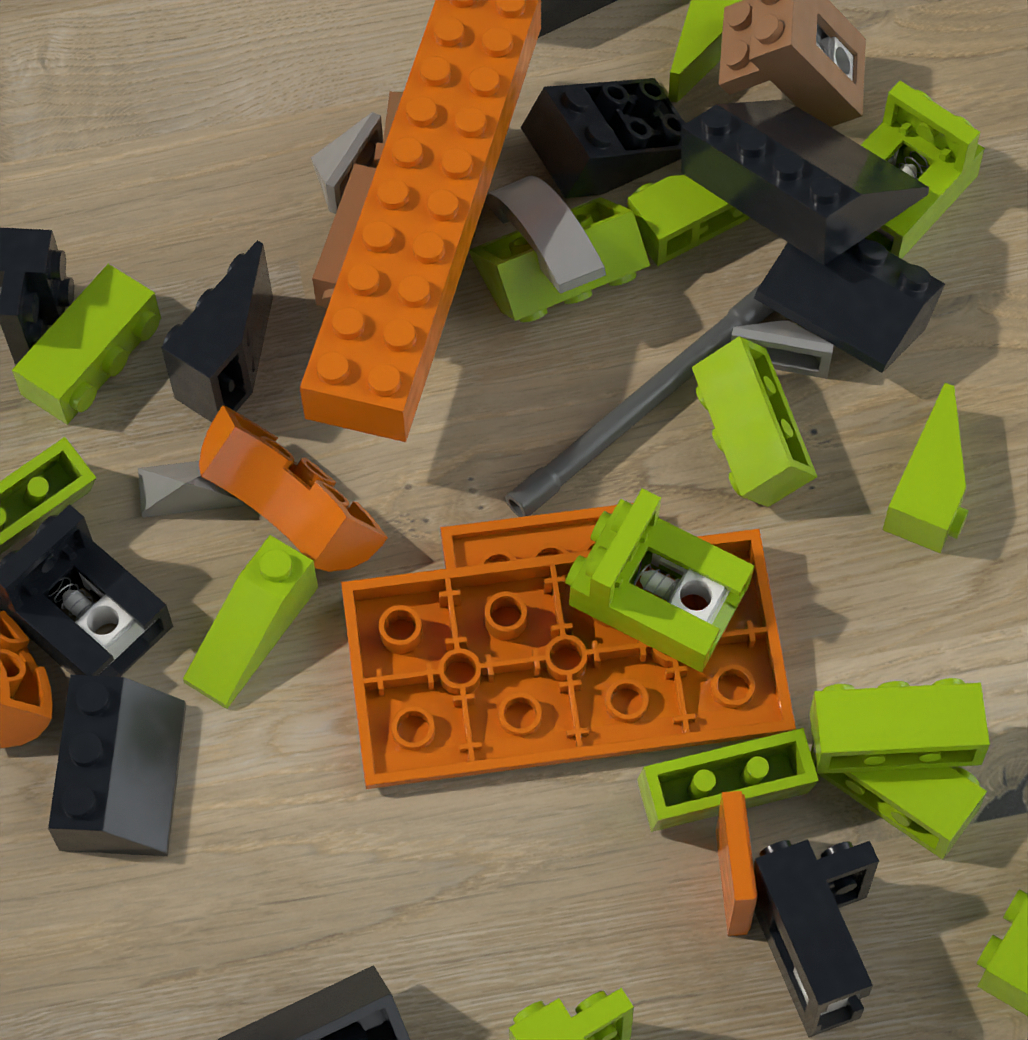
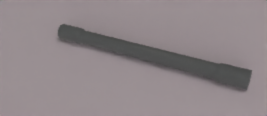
[505,284,774,517]

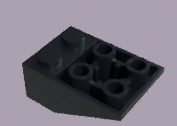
[520,78,686,198]
[161,240,273,422]

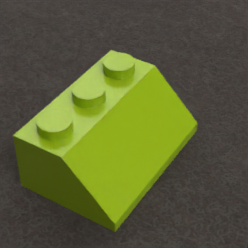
[469,197,650,323]

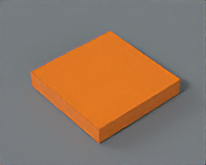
[715,791,757,936]

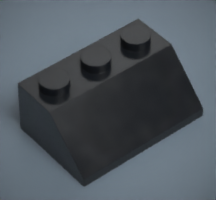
[754,238,945,373]
[48,674,186,856]
[217,965,410,1040]

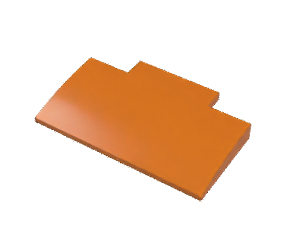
[341,503,796,789]

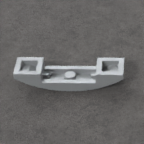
[485,176,606,294]

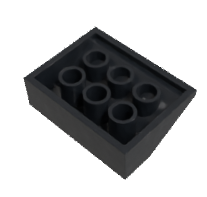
[681,99,929,265]

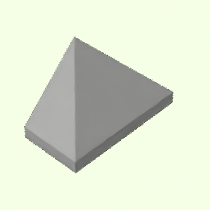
[311,112,383,214]
[731,320,834,379]
[138,461,245,518]

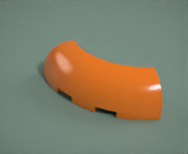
[199,405,388,572]
[0,610,53,748]

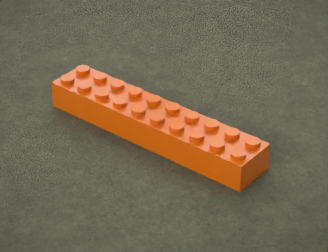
[300,0,541,442]

